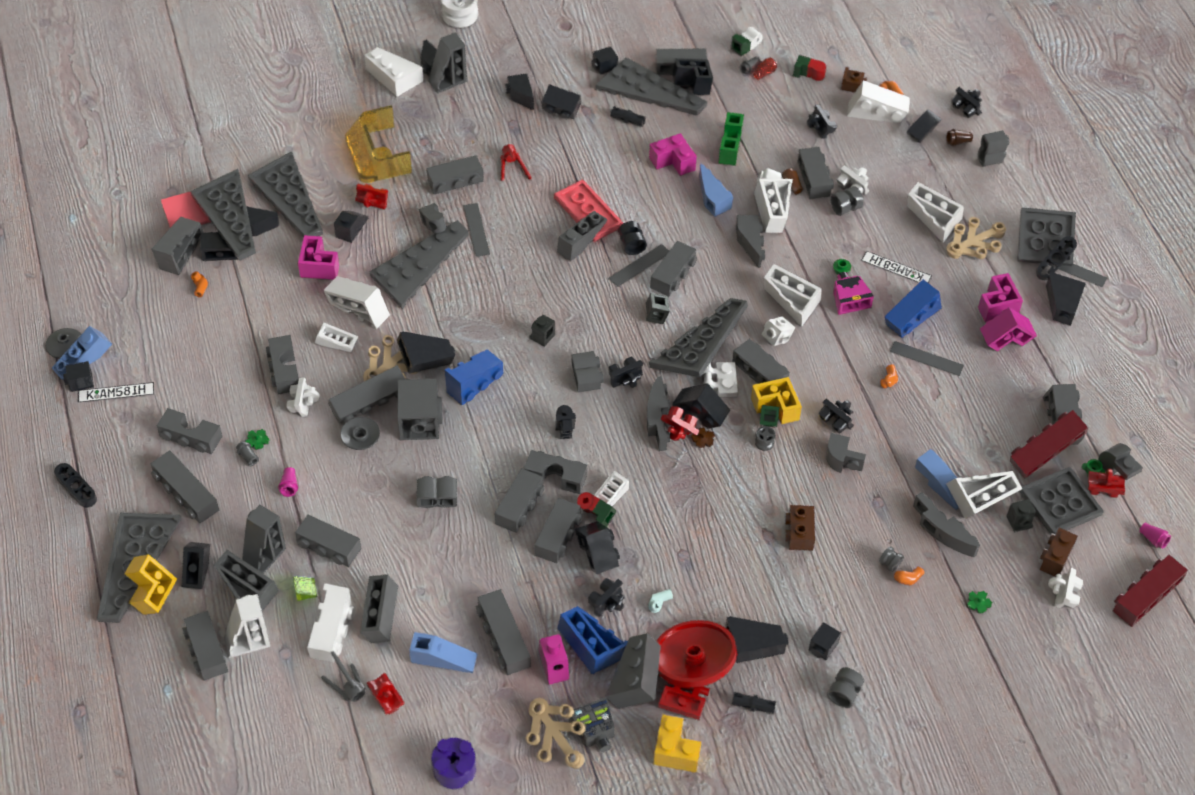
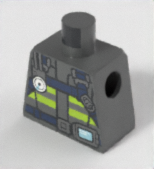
[568,697,615,752]

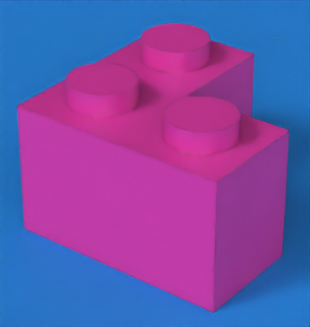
[649,133,697,176]
[298,235,339,280]
[978,273,1023,322]
[980,307,1037,351]

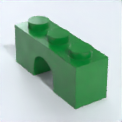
[719,112,744,166]

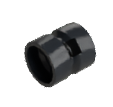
[618,221,647,255]

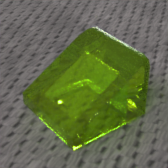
[293,576,318,601]

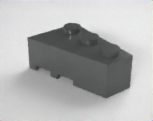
[428,32,467,93]
[152,217,204,275]
[242,504,286,574]
[214,550,279,611]

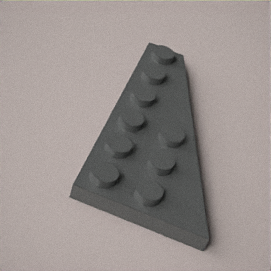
[596,57,707,116]
[248,151,323,238]
[190,169,256,261]
[370,220,469,309]
[649,298,748,377]
[97,512,181,623]

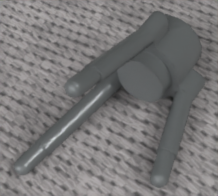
[321,651,366,702]

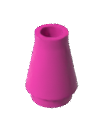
[278,467,298,497]
[1139,522,1171,549]

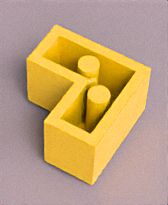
[751,377,802,425]
[124,555,177,615]
[654,714,701,773]

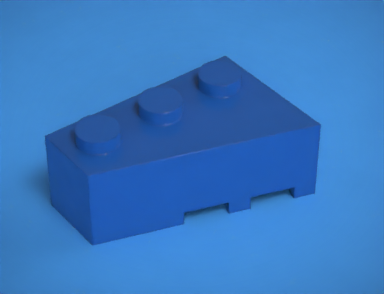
[884,279,942,338]
[445,349,504,405]
[557,606,628,675]

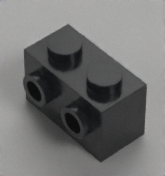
[542,84,582,120]

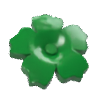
[245,429,270,450]
[967,591,993,613]

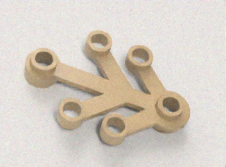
[946,217,1006,259]
[363,335,418,381]
[526,698,585,769]

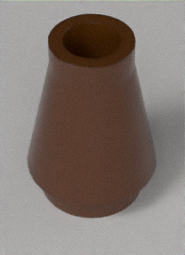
[946,129,973,146]
[781,168,804,195]

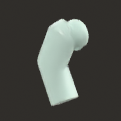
[648,589,673,613]

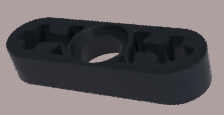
[1036,236,1077,280]
[54,463,97,508]

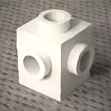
[761,316,795,346]

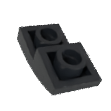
[907,109,942,143]

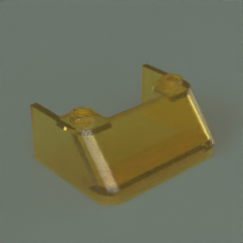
[345,105,412,183]

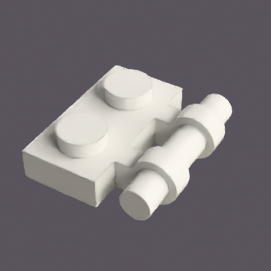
[702,362,738,397]

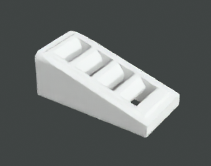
[315,322,358,352]
[594,471,629,506]

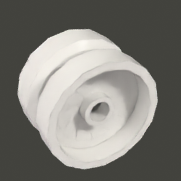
[441,0,478,28]

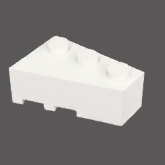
[364,47,423,97]
[847,80,910,123]
[754,179,793,233]
[907,182,964,243]
[764,264,821,327]
[324,276,390,329]
[946,471,1022,519]
[308,583,354,663]
[224,594,270,658]

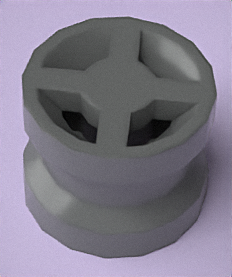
[755,426,776,451]
[879,546,904,572]

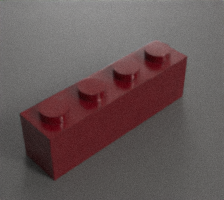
[1010,410,1088,479]
[1113,555,1188,627]

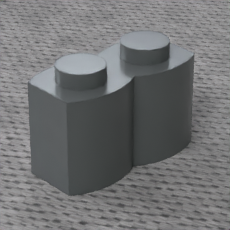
[978,130,1009,167]
[571,351,604,392]
[417,476,457,508]

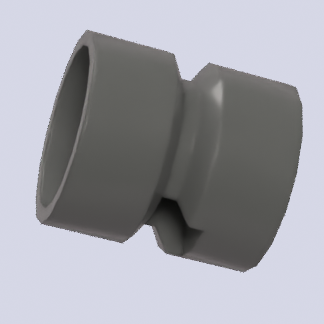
[830,186,864,216]
[827,667,865,708]

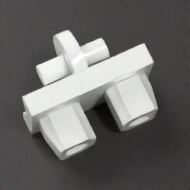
[837,165,869,195]
[287,378,320,417]
[1048,568,1083,608]

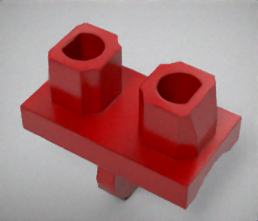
[355,184,388,210]
[660,407,699,441]
[1088,469,1125,498]
[367,673,405,715]

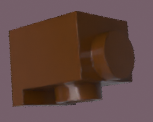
[841,67,867,93]

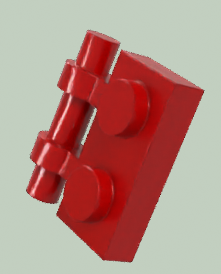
[658,682,710,720]

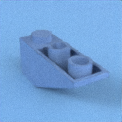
[699,164,733,217]
[52,326,112,380]
[409,632,477,673]

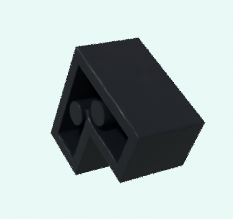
[672,58,713,96]
[672,383,730,429]
[575,521,620,574]

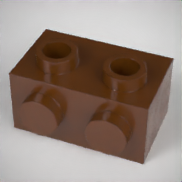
[785,505,815,551]
[1040,527,1078,577]

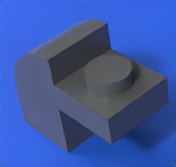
[826,433,866,473]
[1098,443,1143,480]

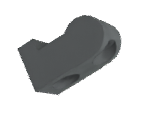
[419,203,447,233]

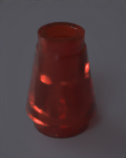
[753,57,778,80]

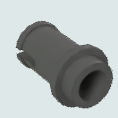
[740,56,762,74]
[236,441,259,466]

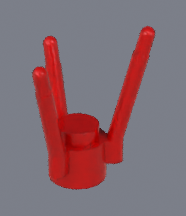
[500,144,532,181]

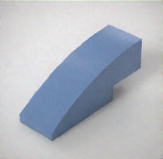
[915,449,959,510]

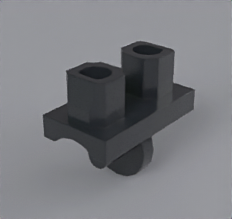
[951,87,982,118]
[807,105,837,138]
[608,356,643,388]
[818,398,854,433]
[555,405,576,439]
[588,578,625,617]

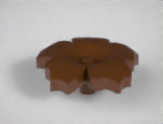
[691,427,715,448]

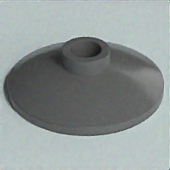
[46,328,81,359]
[341,417,380,450]

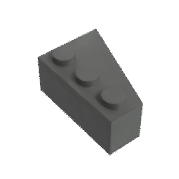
[1043,384,1085,445]
[605,633,661,709]

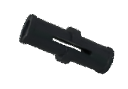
[610,106,646,127]
[732,692,776,715]

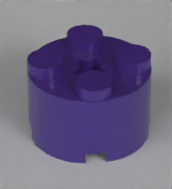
[431,738,476,789]

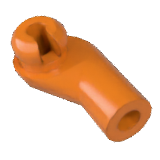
[879,81,903,95]
[191,271,208,298]
[880,365,898,389]
[894,566,925,585]

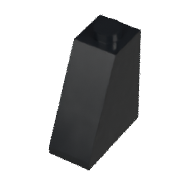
[1046,272,1086,326]
[397,331,455,374]
[725,616,789,663]

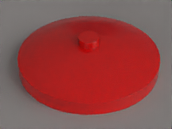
[656,620,737,687]

